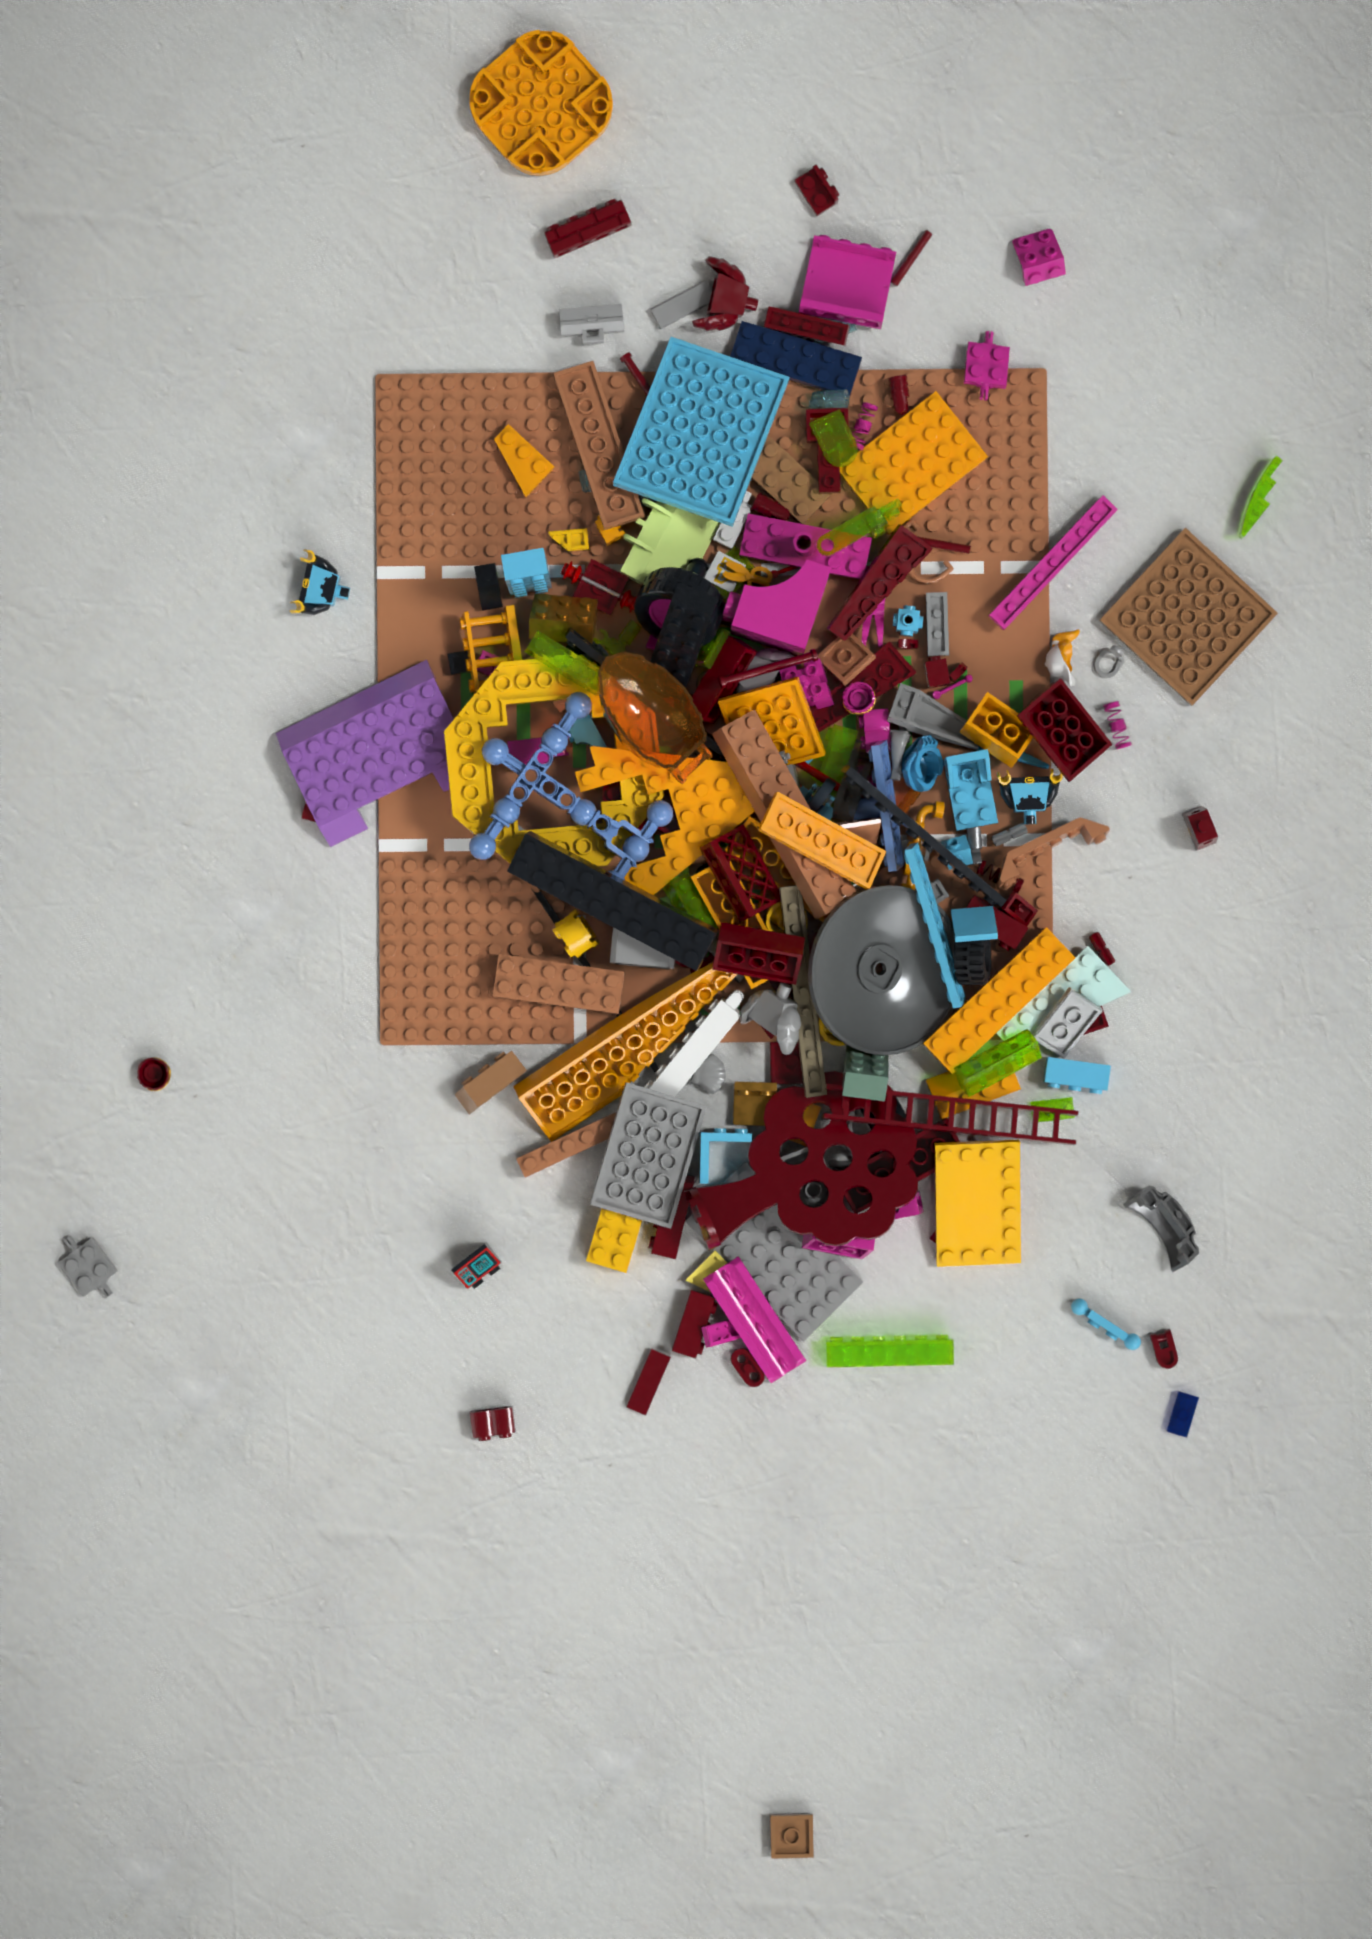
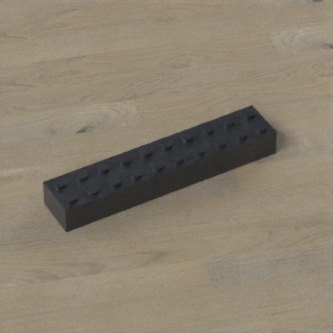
[507,831,719,971]

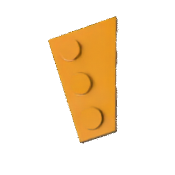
[494,424,555,498]

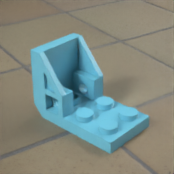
[943,749,998,831]

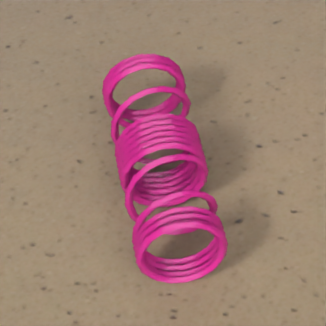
[848,402,878,451]
[1103,701,1132,750]

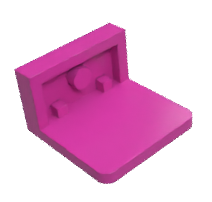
[1013,229,1066,286]

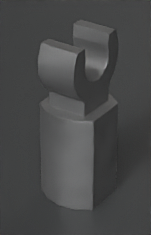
[966,827,982,865]

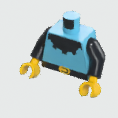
[290,549,350,615]
[997,768,1063,825]

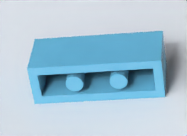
[1043,1057,1111,1094]

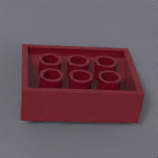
[1017,678,1113,782]

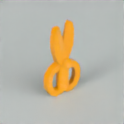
[722,561,773,587]

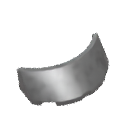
[1123,1185,1199,1272]

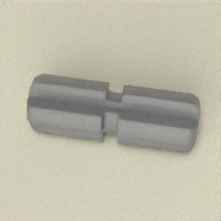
[992,823,1028,846]

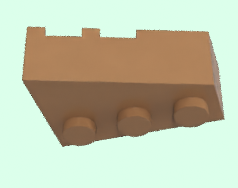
[455,1051,527,1115]

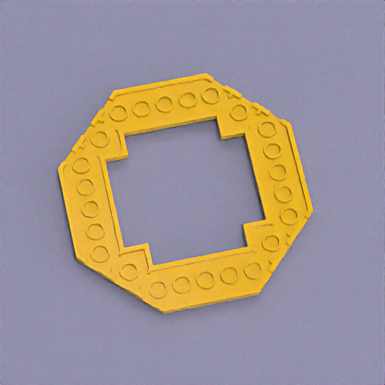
[444,655,664,867]

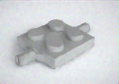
[58,1235,118,1298]

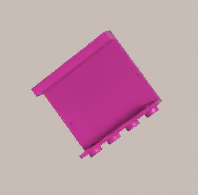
[799,235,897,330]

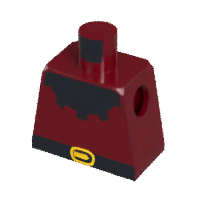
[1182,806,1218,851]

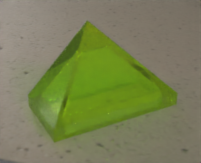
[1030,1097,1075,1122]

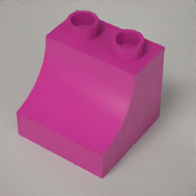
[722,560,831,656]

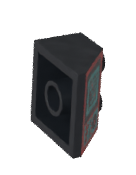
[451,1242,502,1289]

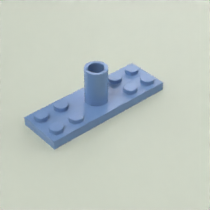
[848,740,904,872]

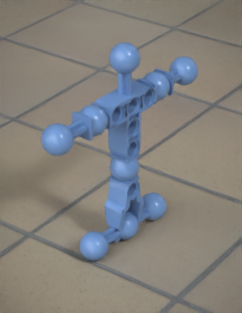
[469,692,673,880]

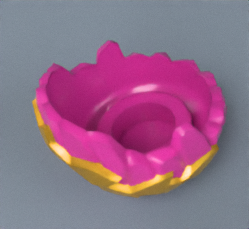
[843,682,876,715]

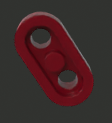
[731,1348,764,1387]

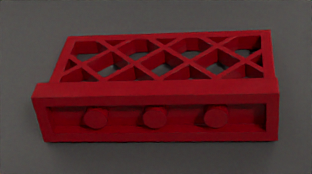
[700,824,780,923]

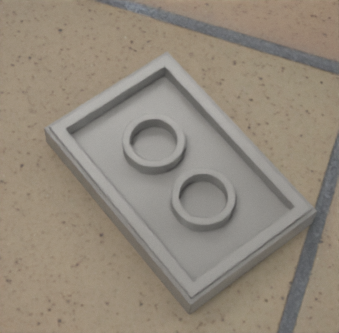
[1030,987,1103,1059]

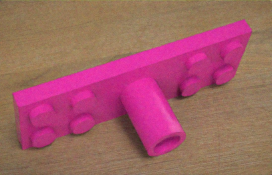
[739,513,872,579]

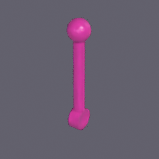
[933,674,973,699]

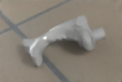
[890,726,911,781]

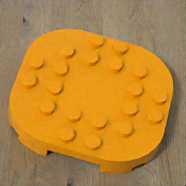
[469,30,613,176]

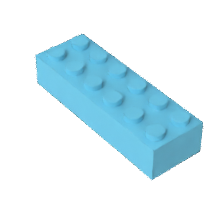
[501,548,552,598]

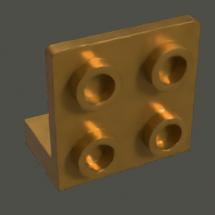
[733,1082,777,1126]

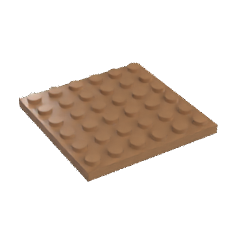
[1099,528,1278,706]

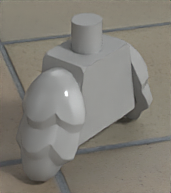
[736,648,801,694]
[739,982,801,1055]

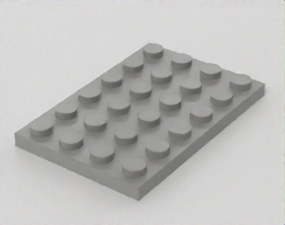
[589,1082,707,1229]

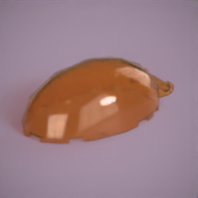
[596,651,712,784]

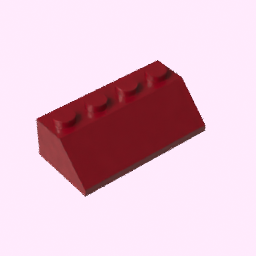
[712,922,805,985]

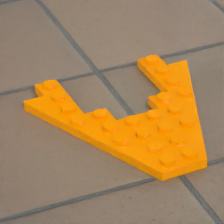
[575,746,755,895]

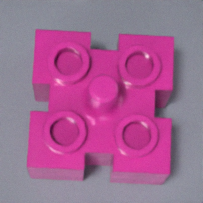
[779,658,834,709]

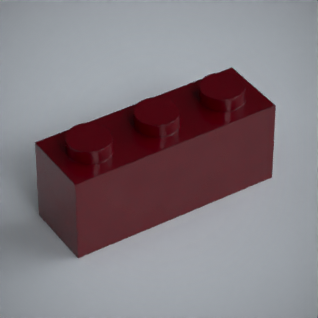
[966,895,1028,951]
[672,1289,718,1359]

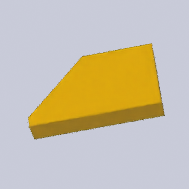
[548,528,589,552]

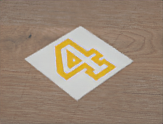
[705,551,746,592]

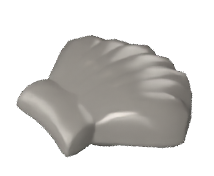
[691,1054,726,1094]

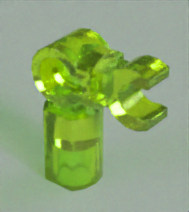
[593,619,642,658]

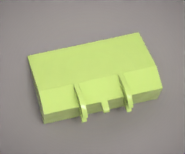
[620,498,720,585]

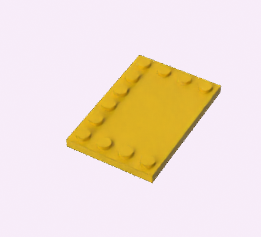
[934,1139,1021,1267]

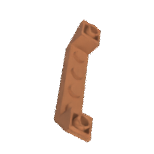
[996,817,1110,889]

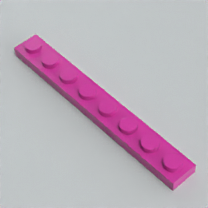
[988,495,1118,630]

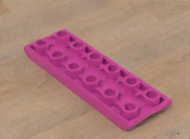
[703,1256,807,1383]

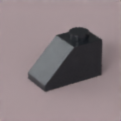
[474,563,503,611]

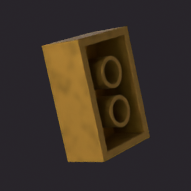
[529,593,598,643]

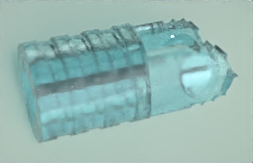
[808,389,849,409]

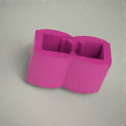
[859,709,891,754]

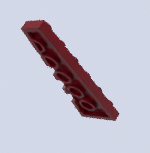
[827,524,933,641]
[810,641,917,733]

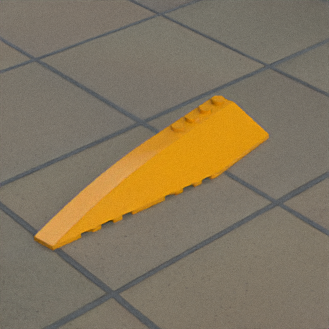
[513,963,738,1142]

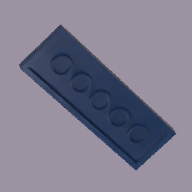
[730,321,862,398]

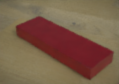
[626,1349,671,1415]

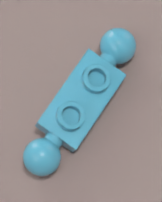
[1071,1298,1141,1350]

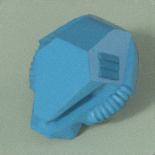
[902,735,944,792]

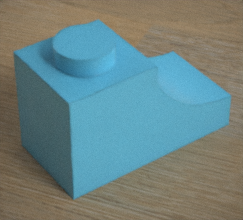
[568,715,607,747]

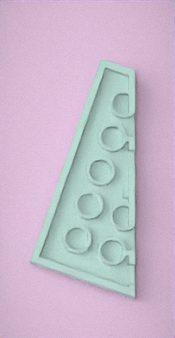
[996,946,1131,1048]

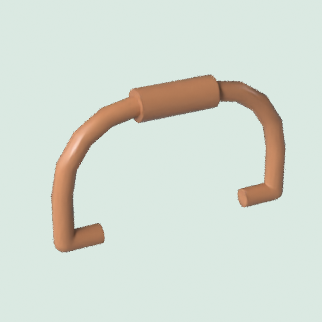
[903,519,954,584]

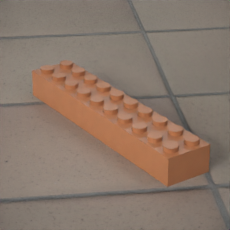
[712,709,857,920]

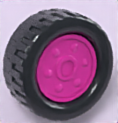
[634,557,725,646]

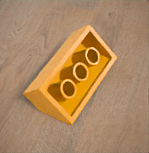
[926,1050,1021,1120]

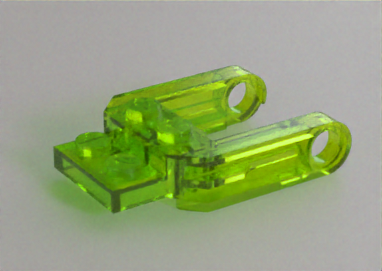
[817,498,902,557]

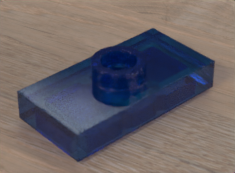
[1166,1391,1199,1438]

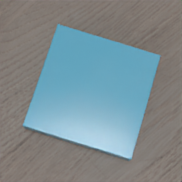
[951,906,998,942]

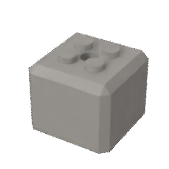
[610,927,675,970]

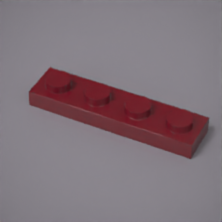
[764,306,850,346]

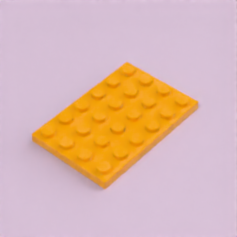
[840,391,988,535]

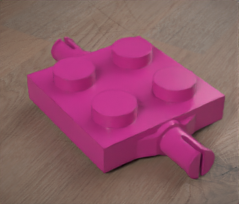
[964,331,1010,401]

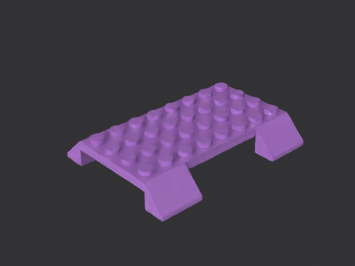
[276,660,454,847]

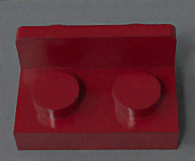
[794,165,840,216]

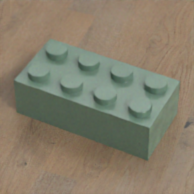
[842,1045,889,1101]

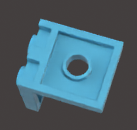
[700,1128,752,1184]

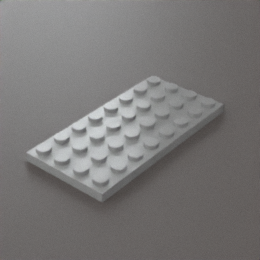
[685,1162,863,1342]

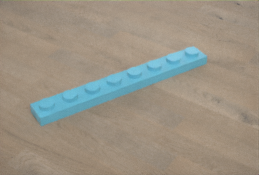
[904,842,966,1009]

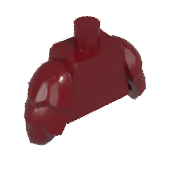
[692,256,759,331]

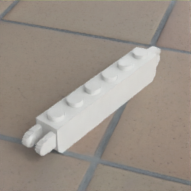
[644,990,744,1097]

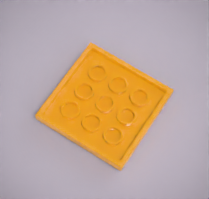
[718,677,826,765]

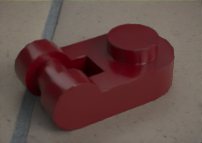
[1149,1329,1178,1369]

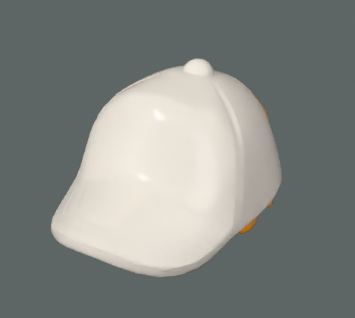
[1045,629,1080,687]

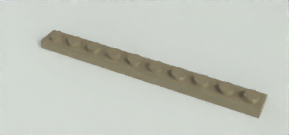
[779,885,827,1098]

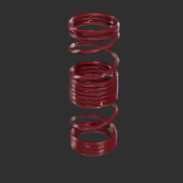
[976,860,1024,894]

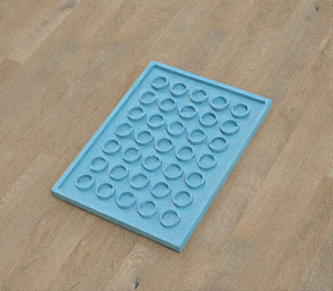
[613,337,790,527]

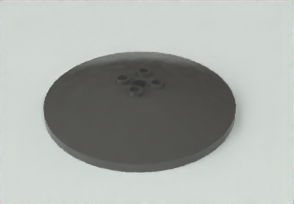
[808,885,955,1055]

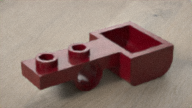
[806,408,849,494]

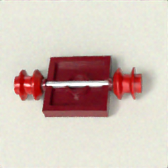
[560,559,637,616]

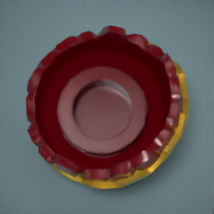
[137,1057,171,1091]

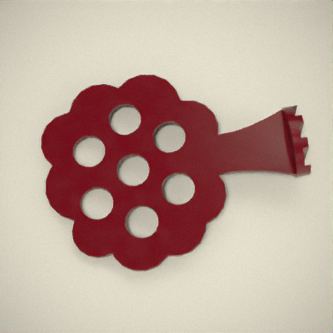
[684,1071,918,1250]

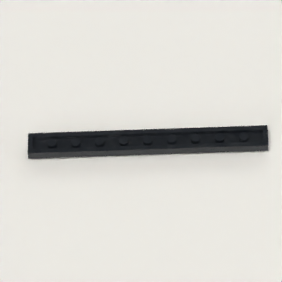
[565,627,727,762]
[841,764,1007,907]

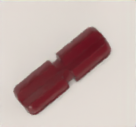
[1089,932,1115,966]

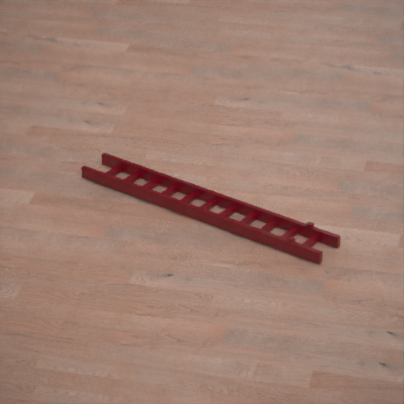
[823,1084,1079,1145]

